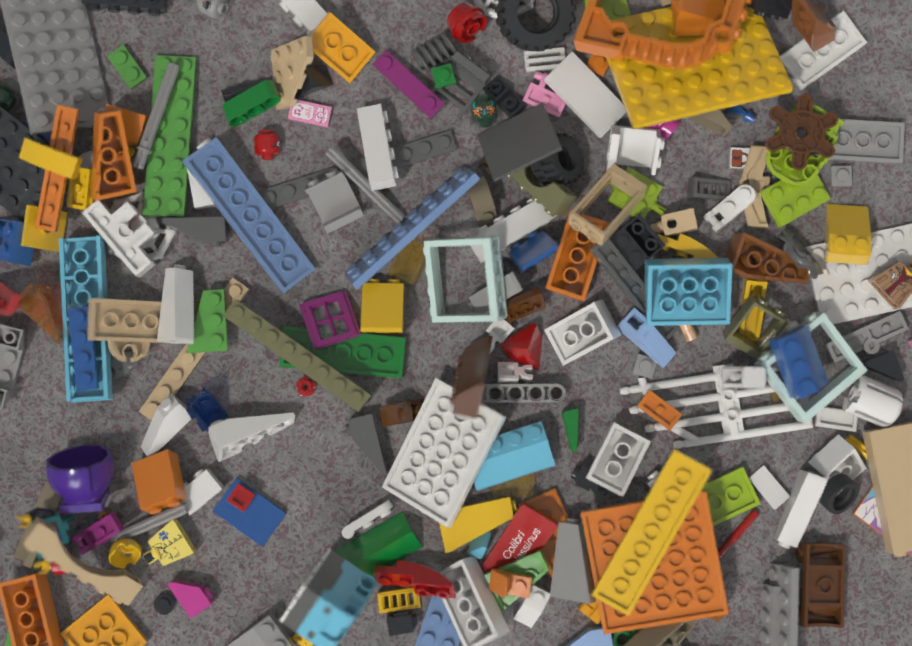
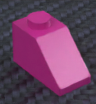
[167,580,214,619]

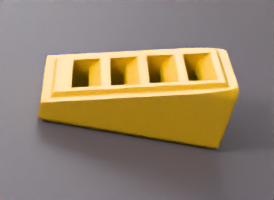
[377,587,421,613]

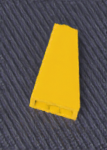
[439,496,517,553]

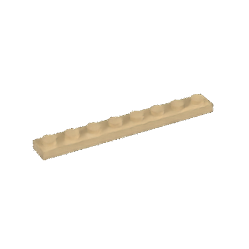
[139,278,250,421]

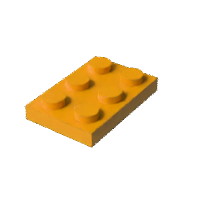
[309,11,375,83]

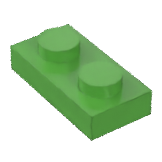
[107,45,148,90]

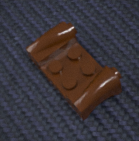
[795,542,846,628]

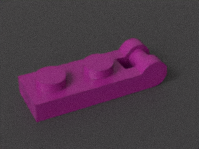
[71,511,125,555]

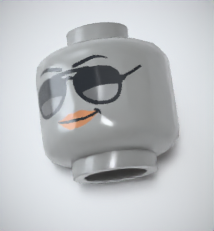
[196,0,228,19]

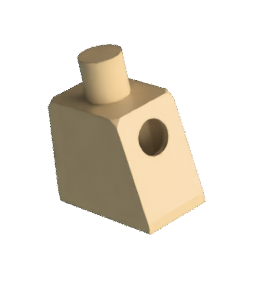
[650,208,698,237]

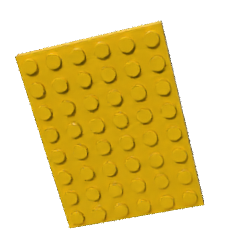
[607,6,793,129]

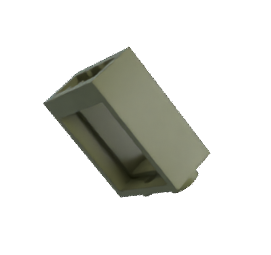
[722,294,788,360]

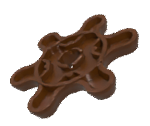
[766,94,838,170]

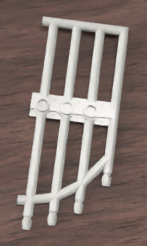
[620,363,813,449]

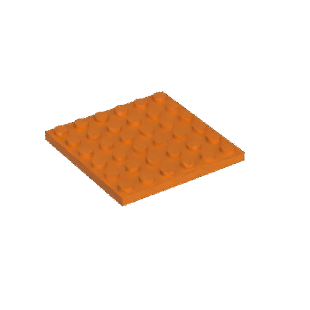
[581,490,729,634]

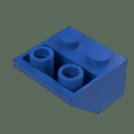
[0,219,34,266]

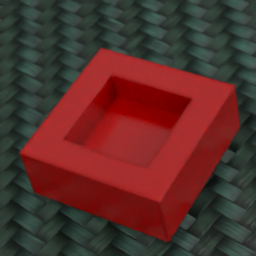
[227,483,256,512]

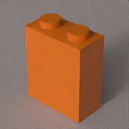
[131,449,187,514]

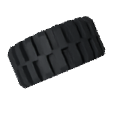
[495,0,576,52]

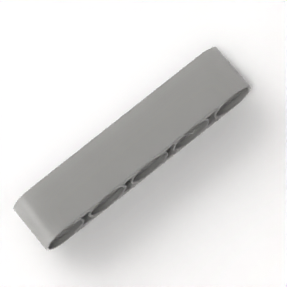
[481,384,566,403]

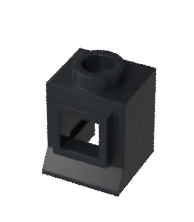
[571,464,600,494]
[386,610,418,636]

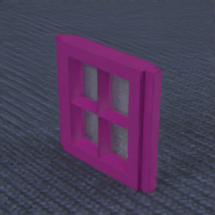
[299,291,361,350]

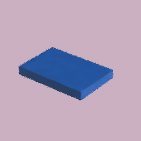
[212,478,286,547]

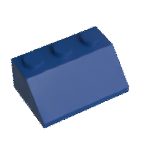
[768,324,828,400]

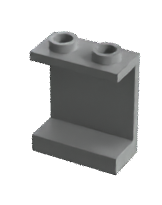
[305,169,364,234]

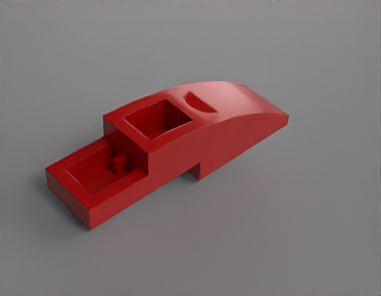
[374,560,456,599]

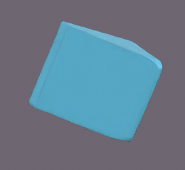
[467,531,491,559]

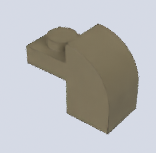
[467,176,497,227]

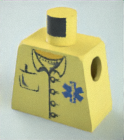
[143,518,197,566]

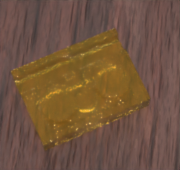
[388,240,426,286]
[493,473,535,499]

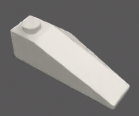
[209,413,295,462]

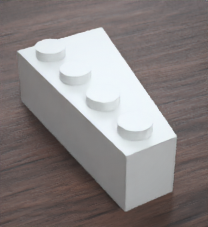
[470,199,557,263]

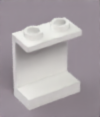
[606,125,664,175]

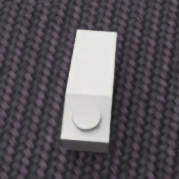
[141,394,194,457]

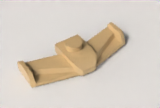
[738,145,770,228]

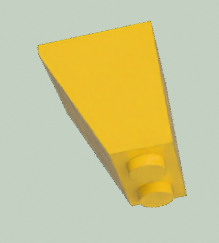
[361,279,404,333]

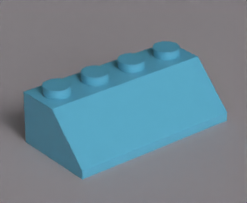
[474,421,555,491]

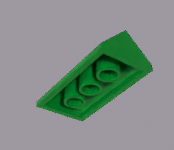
[334,511,422,577]

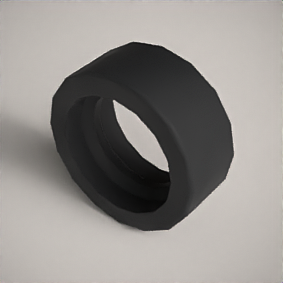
[819,473,859,514]

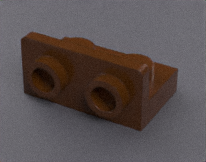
[506,287,546,323]

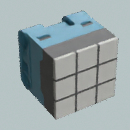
[280,549,376,646]

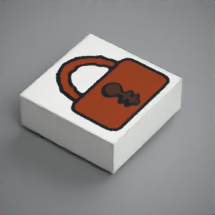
[729,147,750,169]

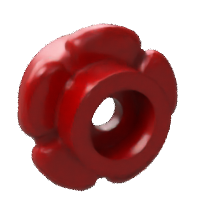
[296,376,316,396]

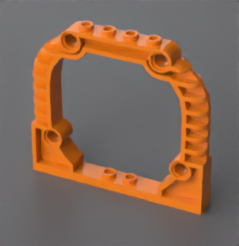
[574,0,752,70]

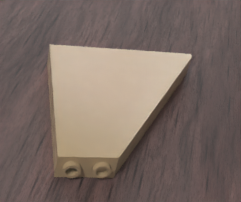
[862,421,912,557]

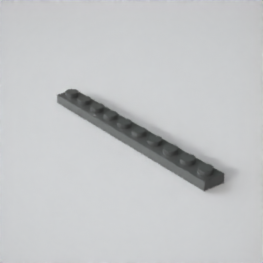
[258,130,457,209]

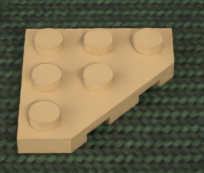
[270,36,314,110]

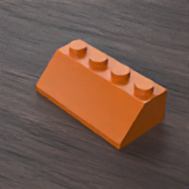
[545,210,609,302]
[0,572,64,646]

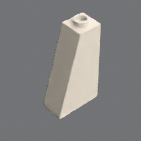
[157,265,194,344]
[774,470,828,549]

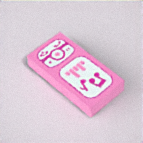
[288,100,332,128]

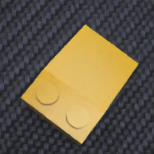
[824,204,871,265]

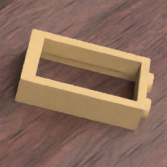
[568,164,647,246]

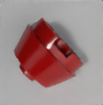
[447,2,488,44]

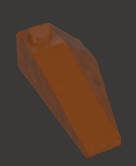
[726,232,810,284]

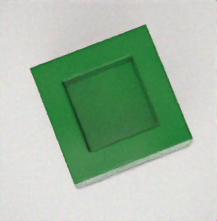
[431,63,456,89]

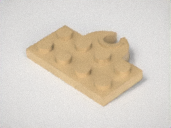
[87,298,165,362]

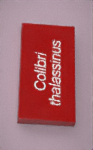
[480,502,558,573]

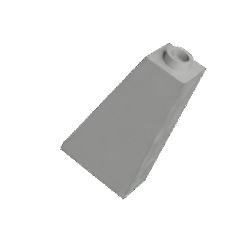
[550,518,596,604]

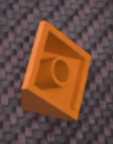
[105,104,150,146]

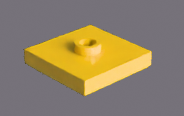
[21,205,67,252]

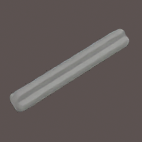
[117,503,189,539]

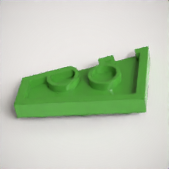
[187,289,229,353]
[484,550,550,612]

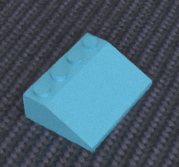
[645,258,732,326]

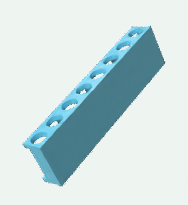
[59,236,113,403]

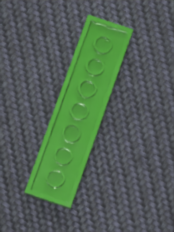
[143,55,197,218]

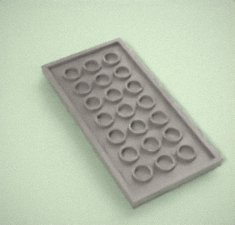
[0,0,108,135]

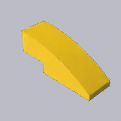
[19,138,83,179]
[738,278,768,341]

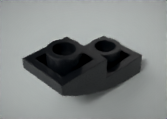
[483,75,527,118]

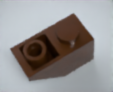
[379,398,425,427]

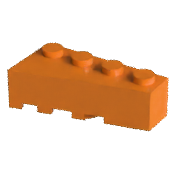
[91,108,136,201]

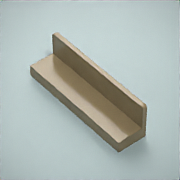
[14,482,63,568]

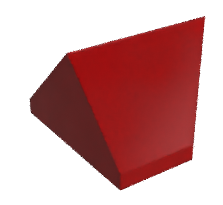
[500,323,542,370]

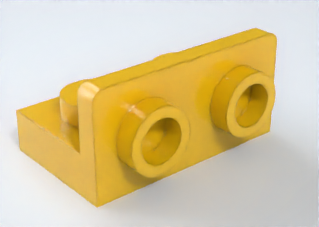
[67,167,101,210]

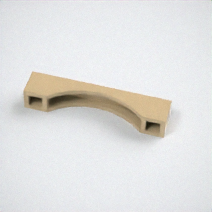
[22,516,143,606]

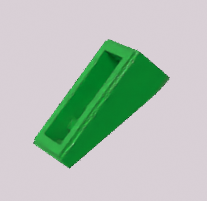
[561,408,579,452]

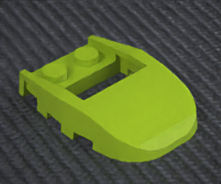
[765,103,844,186]

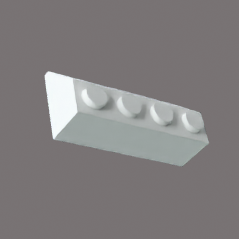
[438,556,510,646]

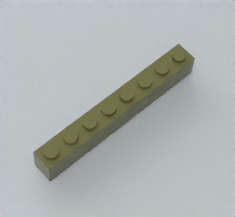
[223,299,372,412]

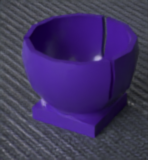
[46,445,114,514]

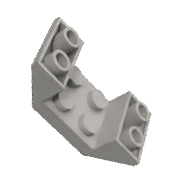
[0,324,25,410]

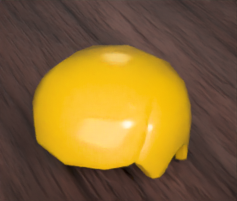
[109,538,142,569]

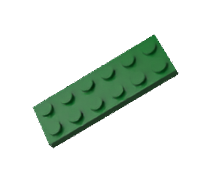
[280,326,406,378]

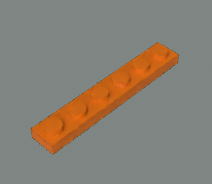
[35,105,80,232]

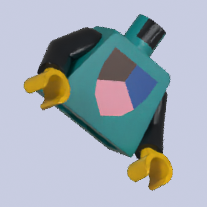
[16,507,78,574]

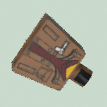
[867,260,912,309]

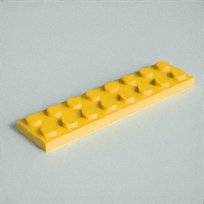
[592,449,712,616]

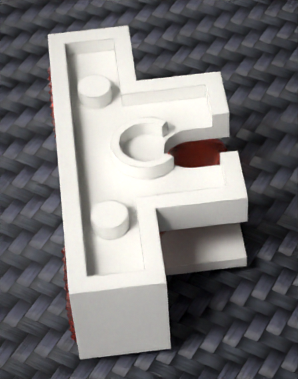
[82,200,159,278]

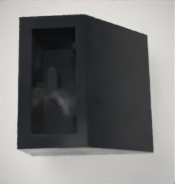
[610,214,666,271]

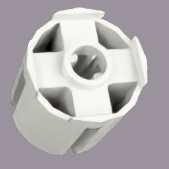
[842,375,903,427]

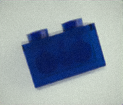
[185,386,228,434]

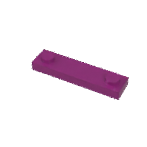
[372,50,445,120]

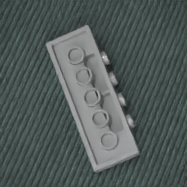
[760,563,799,646]

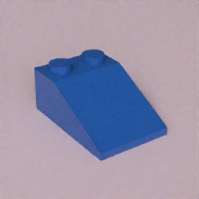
[508,230,559,274]

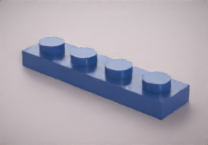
[68,306,99,391]

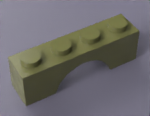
[508,164,577,217]

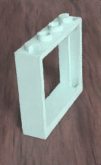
[423,235,507,323]
[754,312,867,423]

